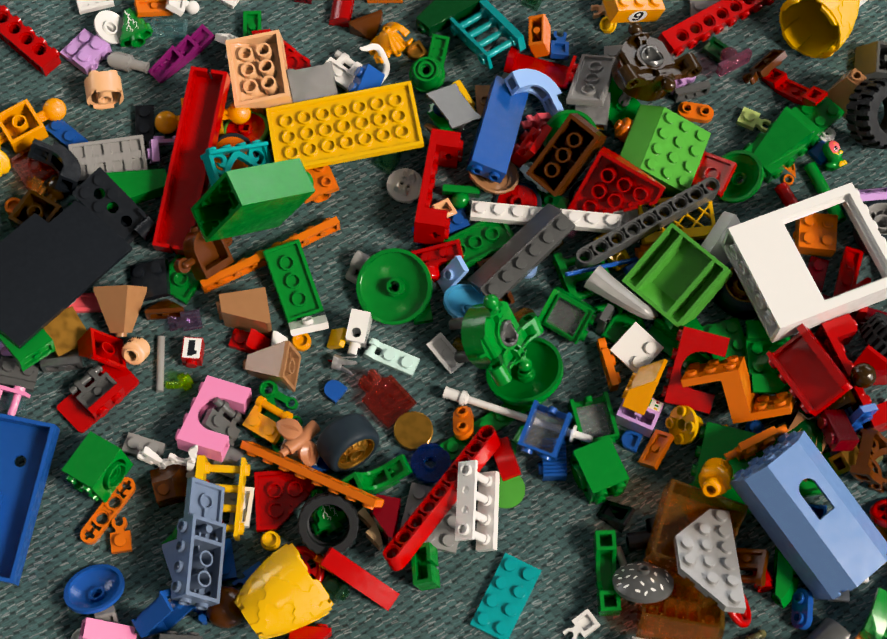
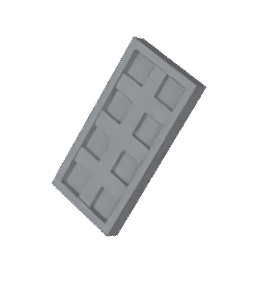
[68,135,148,181]

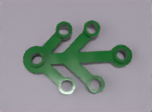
[248,380,303,452]

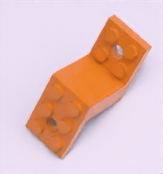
[681,355,796,424]

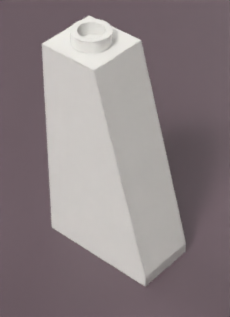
[701,211,741,265]

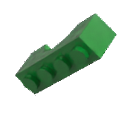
[593,530,621,616]

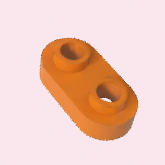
[677,101,714,123]
[453,406,474,441]

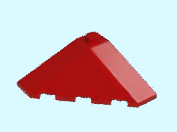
[568,147,666,213]

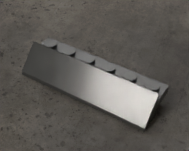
[467,203,576,300]

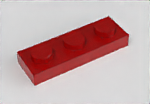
[832,246,864,297]

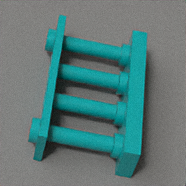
[449,0,526,69]

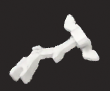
[137,445,198,479]

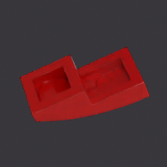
[493,436,521,482]

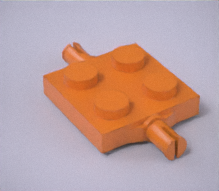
[724,424,788,461]

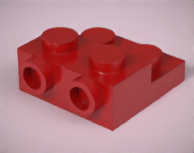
[510,124,552,168]

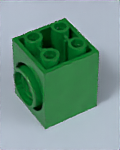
[62,431,134,503]
[570,436,630,505]

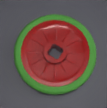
[224,111,269,142]

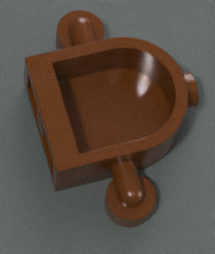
[174,224,235,280]

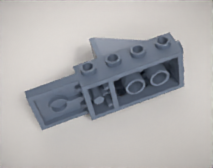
[162,477,227,610]

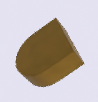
[407,40,428,61]

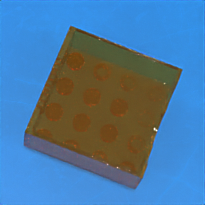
[643,479,748,573]

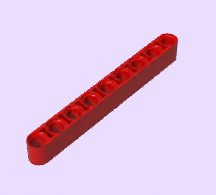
[383,425,501,571]

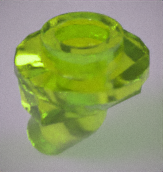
[166,372,194,391]

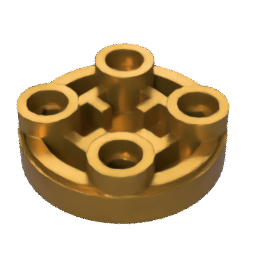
[394,411,433,451]

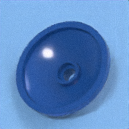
[63,564,125,614]

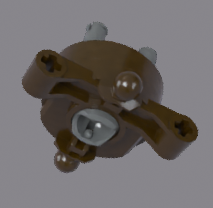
[612,22,702,107]

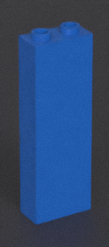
[466,75,529,183]

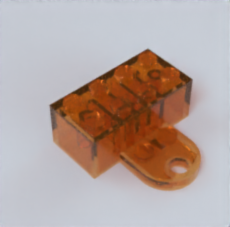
[636,565,725,639]

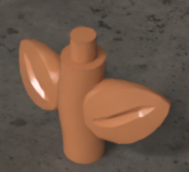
[276,418,321,467]

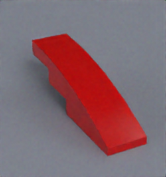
[319,547,400,611]

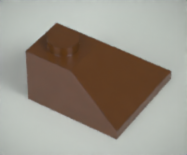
[150,464,188,508]

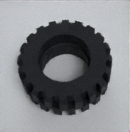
[845,78,887,149]

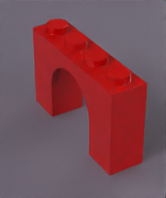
[661,326,730,414]

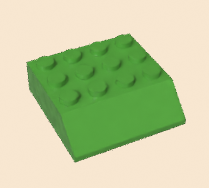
[620,105,711,197]
[621,222,733,328]

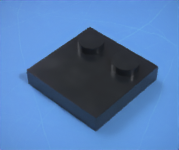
[130,258,170,302]

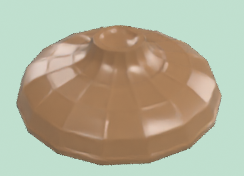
[468,159,519,195]

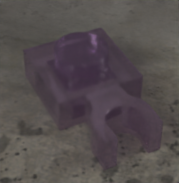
[167,309,203,331]

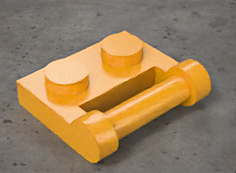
[242,395,293,445]

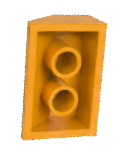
[621,359,668,415]

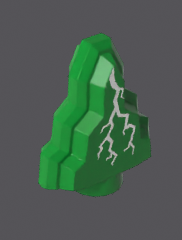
[119,8,153,47]
[311,488,347,535]

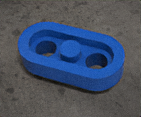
[791,588,813,630]

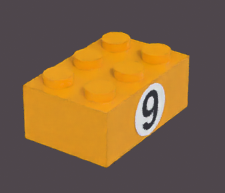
[602,0,665,23]

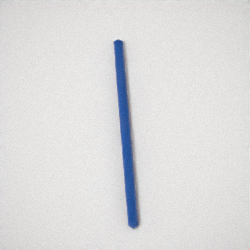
[565,257,639,277]

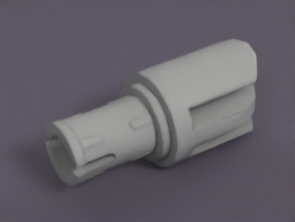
[107,51,150,73]

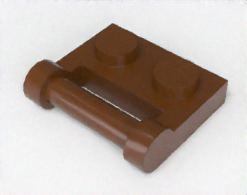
[736,548,770,586]

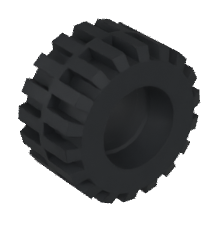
[859,312,887,358]

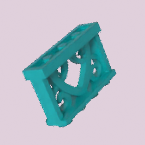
[200,140,273,186]

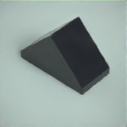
[596,500,635,533]

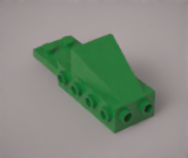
[743,96,845,184]

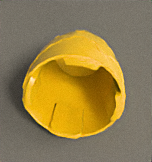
[779,0,860,59]
[234,543,333,639]

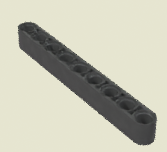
[575,177,720,269]

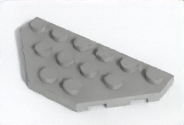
[674,509,746,614]

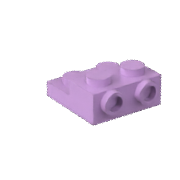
[60,28,112,75]

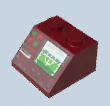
[370,494,401,545]

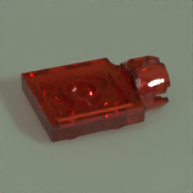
[358,369,417,430]

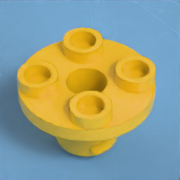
[665,405,703,445]

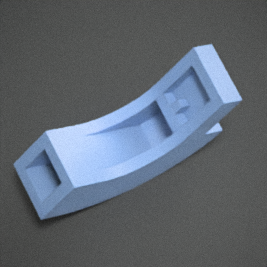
[504,68,564,116]

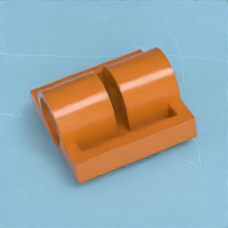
[304,166,339,204]

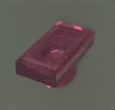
[716,47,752,77]

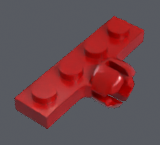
[410,239,464,282]

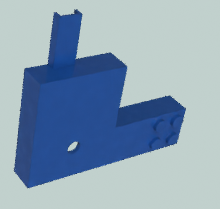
[0,413,60,586]

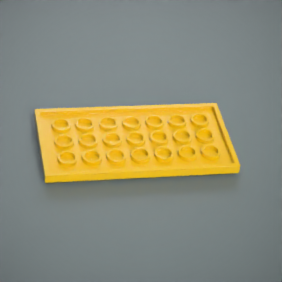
[266,81,424,170]

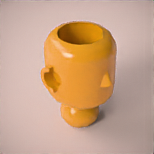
[698,457,733,498]

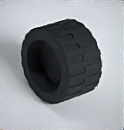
[297,491,359,556]

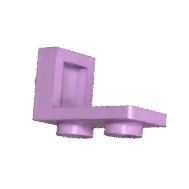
[146,135,176,164]

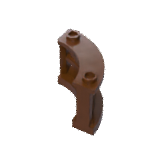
[850,428,887,493]

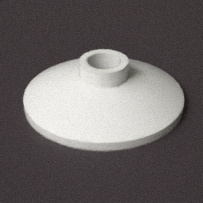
[94,10,124,44]

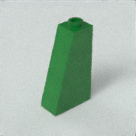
[100,168,167,213]

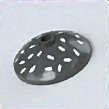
[612,562,674,604]

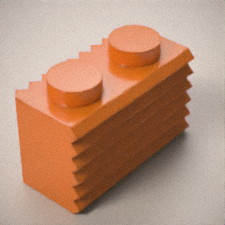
[528,14,551,58]

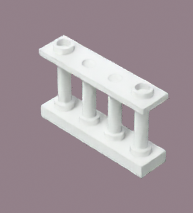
[455,460,500,552]

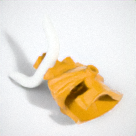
[360,22,413,85]

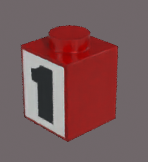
[181,337,205,368]

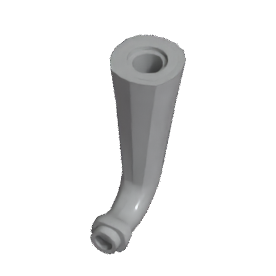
[583,265,660,320]

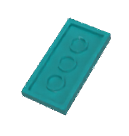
[470,553,542,639]

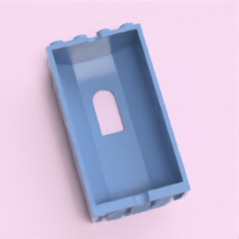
[730,431,887,600]

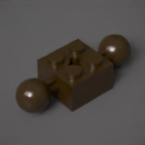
[8,176,69,229]
[783,363,876,423]

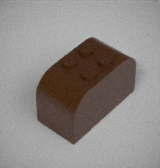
[526,113,607,197]

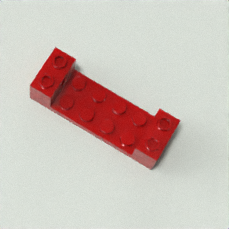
[413,128,464,245]
[814,313,887,433]

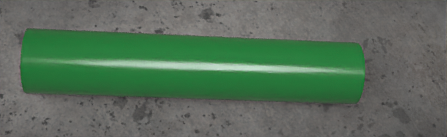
[804,162,846,222]

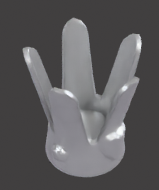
[328,354,357,375]

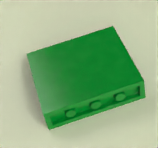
[686,422,777,516]

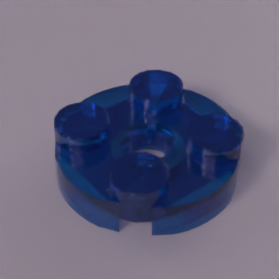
[411,443,451,483]

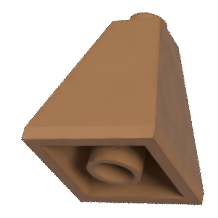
[827,68,867,117]
[93,285,147,337]
[243,341,301,392]

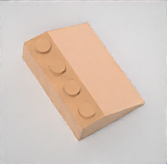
[225,29,293,108]

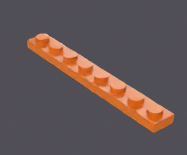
[200,216,340,294]
[240,440,384,510]

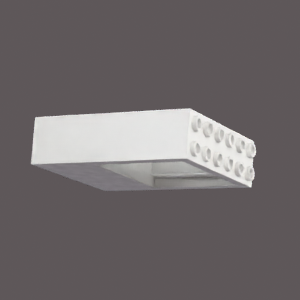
[721,182,887,343]

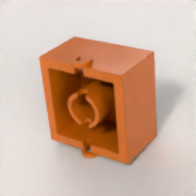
[793,213,838,257]

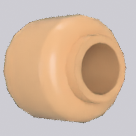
[121,337,150,365]

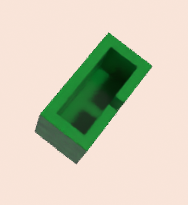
[411,542,440,591]

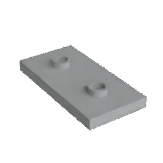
[566,54,616,107]

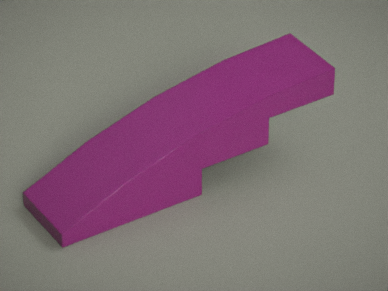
[148,24,215,84]

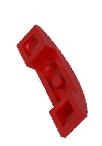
[761,68,828,106]

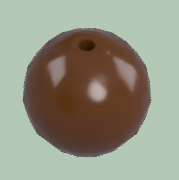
[205,586,245,628]

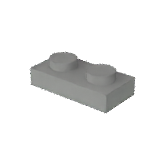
[122,432,166,459]

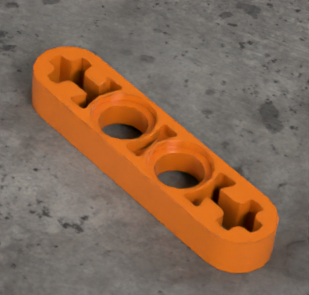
[80,477,136,545]

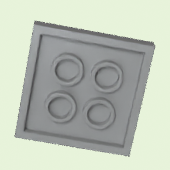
[400,482,459,555]

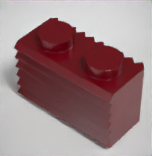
[817,409,860,451]

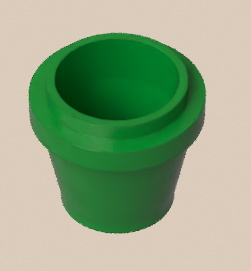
[409,57,445,93]

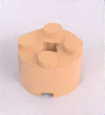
[84,70,124,110]

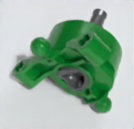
[449,294,544,386]

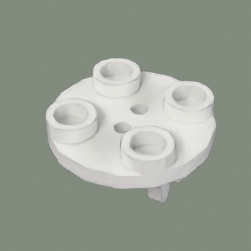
[387,168,422,204]

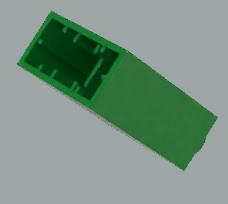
[191,158,315,242]

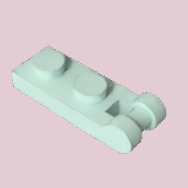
[363,338,420,377]

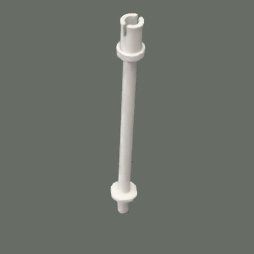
[443,386,593,443]

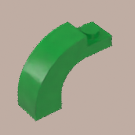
[341,454,412,496]

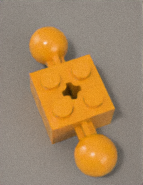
[0,98,67,154]
[154,98,251,136]

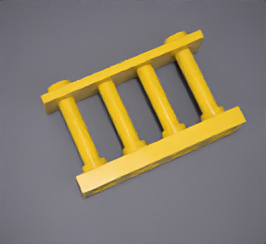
[195,455,250,541]

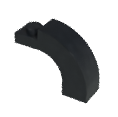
[28,138,81,196]

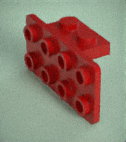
[57,365,139,433]

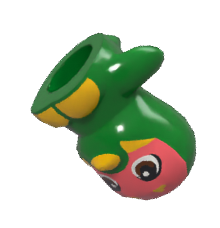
[822,140,847,172]

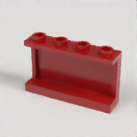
[766,323,853,417]

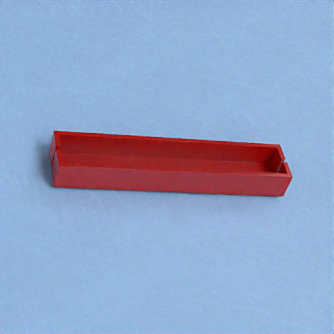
[152,66,231,256]

